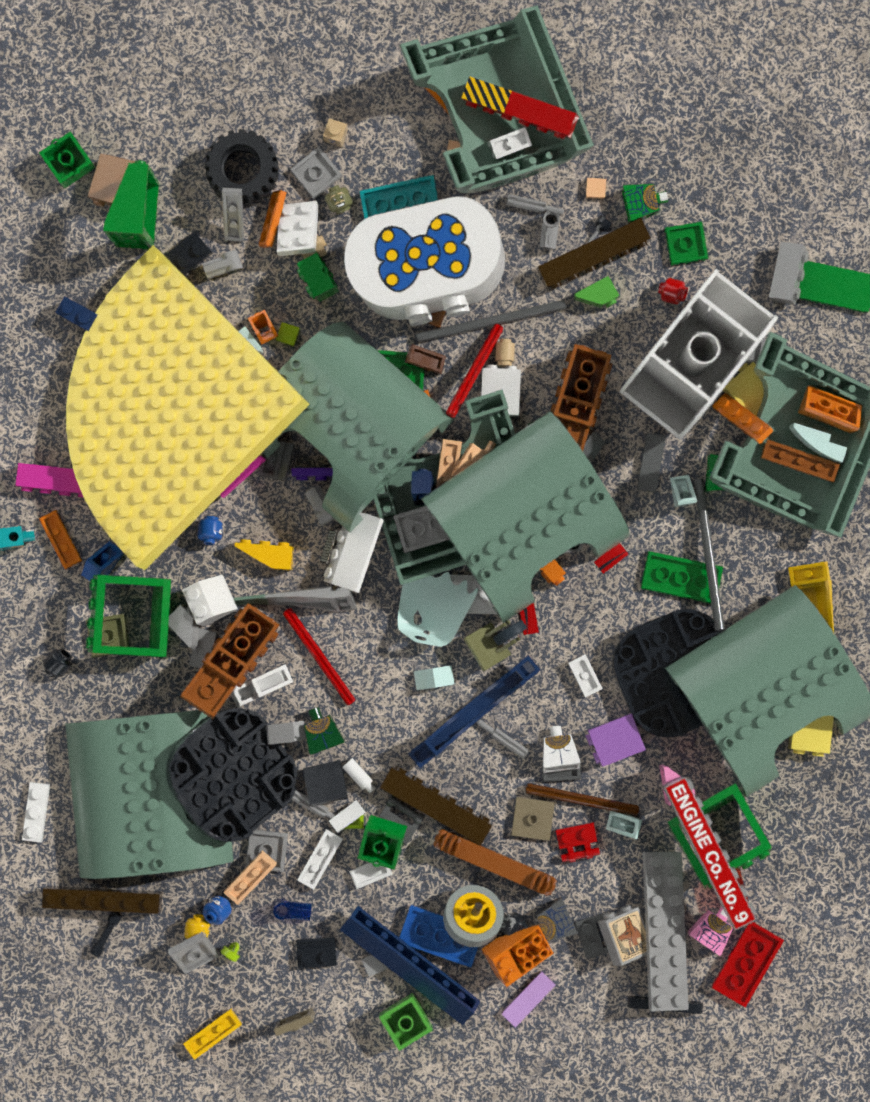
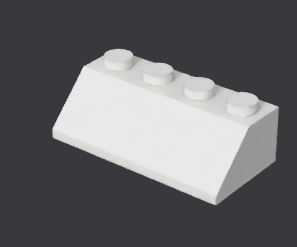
[324,512,384,593]

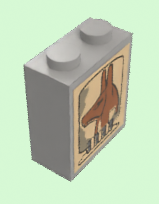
[597,905,647,966]

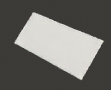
[329,800,366,833]

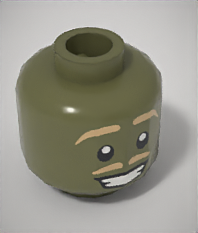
[325,185,353,214]

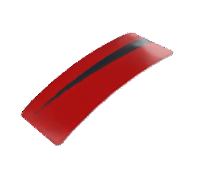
[594,544,628,574]
[520,603,539,635]

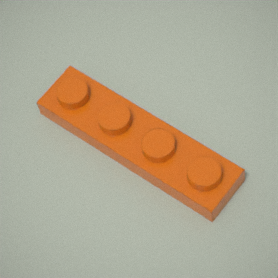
[712,393,774,444]

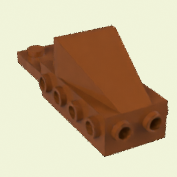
[550,344,613,451]
[180,603,280,719]

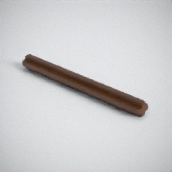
[525,783,639,816]

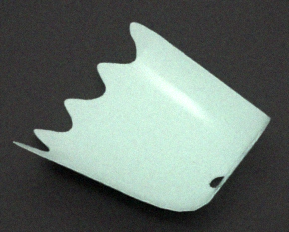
[397,572,478,647]

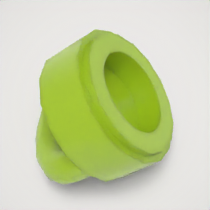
[221,942,240,962]

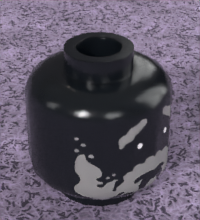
[500,912,528,936]

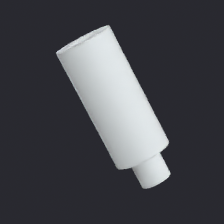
[342,758,375,793]

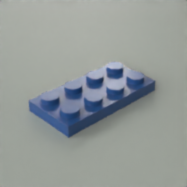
[399,904,478,968]

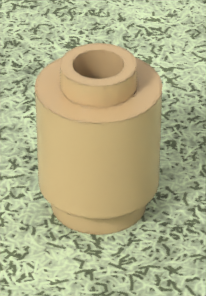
[495,339,515,367]

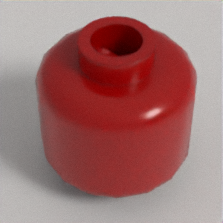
[658,278,688,305]

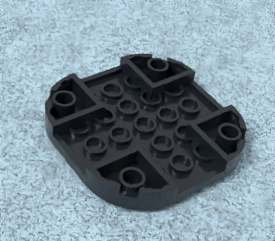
[612,609,722,738]
[166,708,298,842]

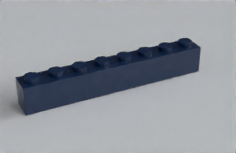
[339,906,481,1025]

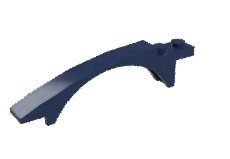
[408,655,540,768]

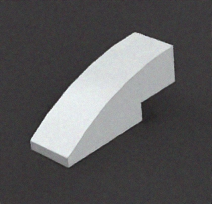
[231,664,293,708]

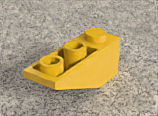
[235,539,294,570]

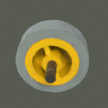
[443,885,504,947]

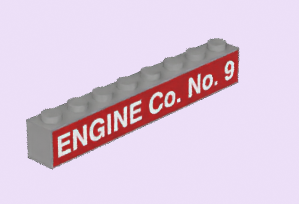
[662,776,757,930]

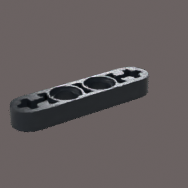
[627,996,703,1014]

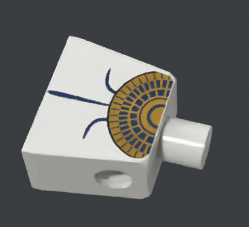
[543,726,580,773]

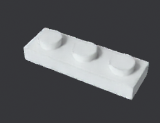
[22,782,50,842]
[298,829,343,890]

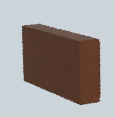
[405,344,446,375]

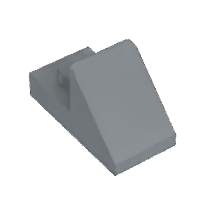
[266,721,306,744]

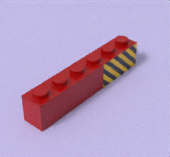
[461,76,579,140]

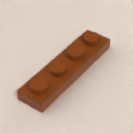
[760,439,840,483]

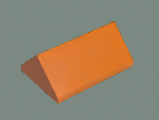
[798,385,862,434]

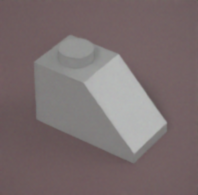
[168,605,199,650]

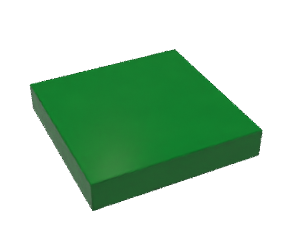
[664,222,709,266]

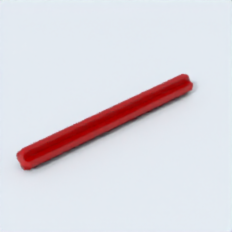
[446,324,503,418]
[283,608,355,705]

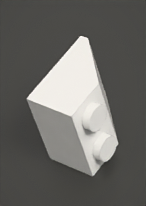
[182,575,238,626]

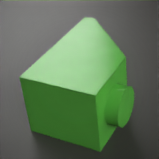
[574,276,619,308]

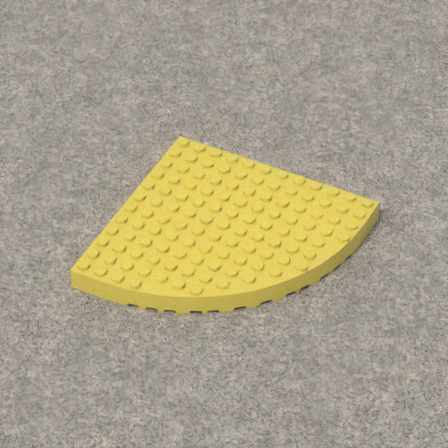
[66,245,309,570]

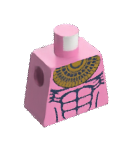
[687,907,733,956]

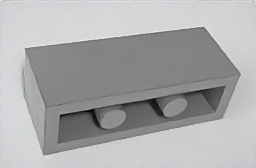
[769,242,809,305]

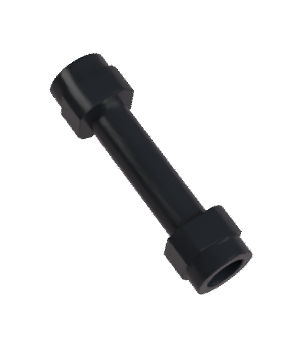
[90,912,122,957]

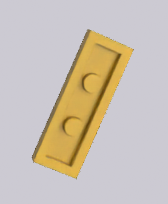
[183,1008,242,1060]

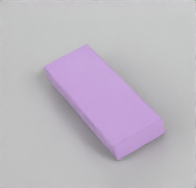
[501,971,555,1028]

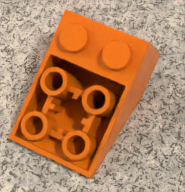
[481,925,554,987]

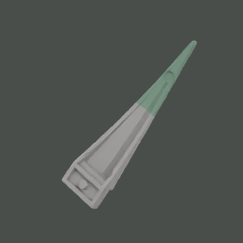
[233,586,356,612]

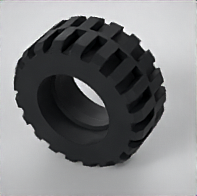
[205,129,279,207]

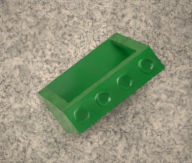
[103,160,159,250]
[86,575,171,657]
[668,783,772,889]

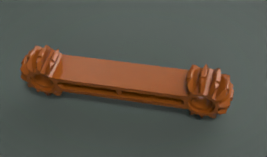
[433,829,557,896]

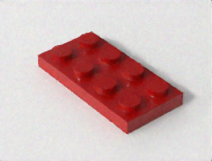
[711,922,784,1008]

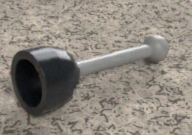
[587,215,612,243]

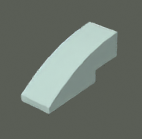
[789,423,847,463]

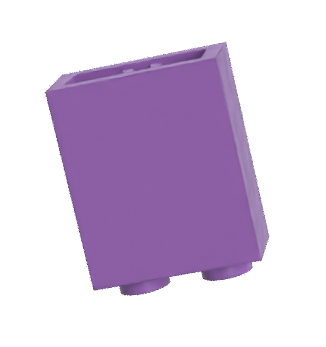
[585,713,646,767]

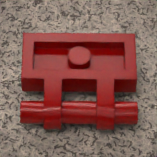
[556,822,600,863]

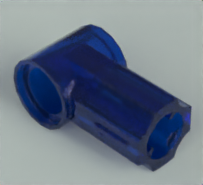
[273,898,312,921]

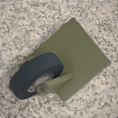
[463,620,527,672]

